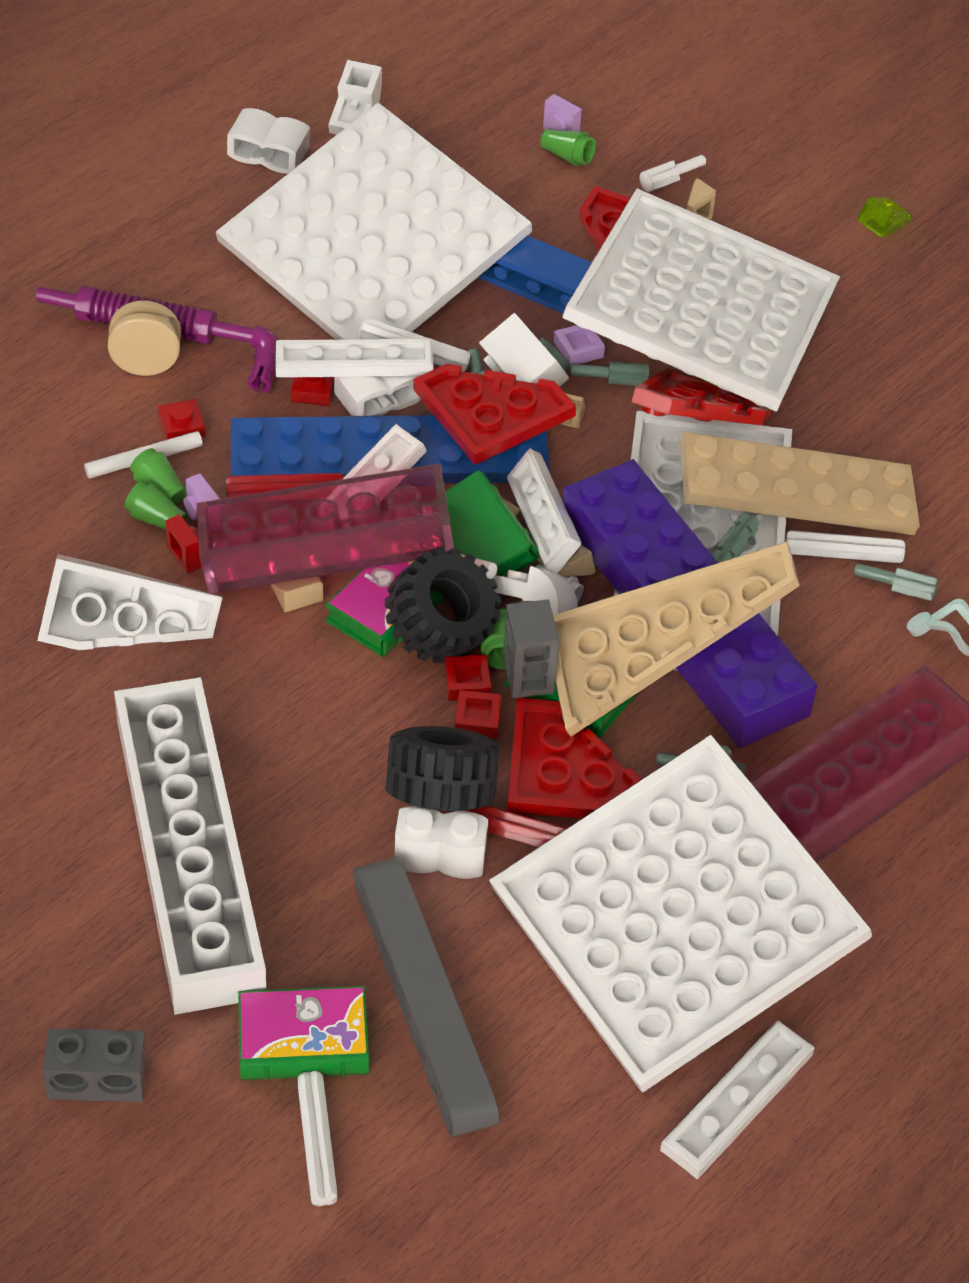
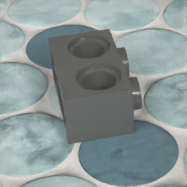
[503,599,559,698]
[43,1028,147,1102]

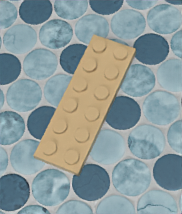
[680,432,920,535]

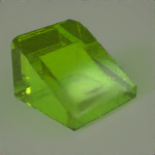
[857,196,913,237]

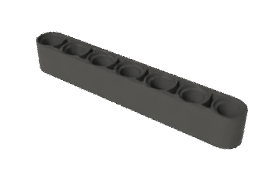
[353,856,499,1137]

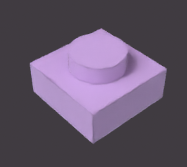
[543,94,582,131]
[553,325,605,367]
[183,473,221,532]

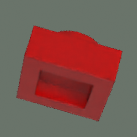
[291,377,335,406]
[157,398,206,440]
[165,514,204,574]
[444,655,491,701]
[455,690,502,738]

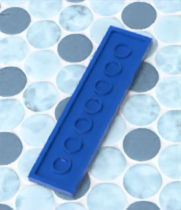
[231,415,550,484]

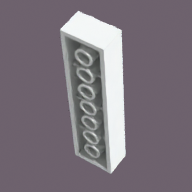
[114,677,266,1015]

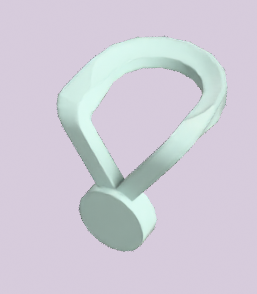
[907,599,969,657]

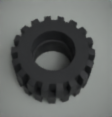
[384,547,501,663]
[385,726,501,811]

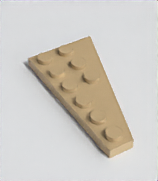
[553,542,800,736]

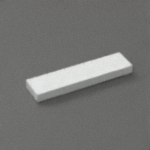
[276,339,433,377]
[507,449,582,574]
[660,1020,815,1180]

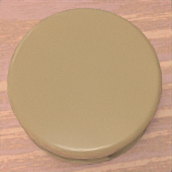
[108,301,181,376]

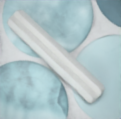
[359,317,470,372]
[785,530,905,563]
[297,1071,337,1207]

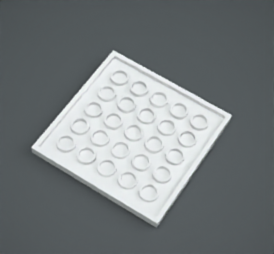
[216,102,532,340]
[562,189,840,412]
[489,735,872,1093]

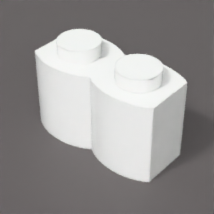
[227,108,310,174]
[334,376,421,416]
[394,806,488,879]

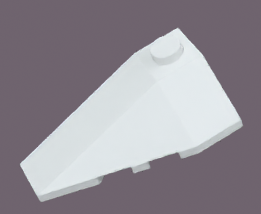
[37,554,222,650]

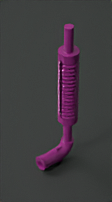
[36,285,278,393]

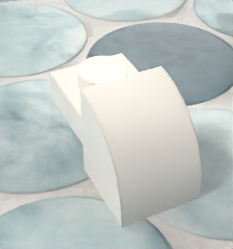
[328,60,382,135]
[490,566,578,615]

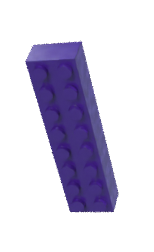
[563,459,817,749]

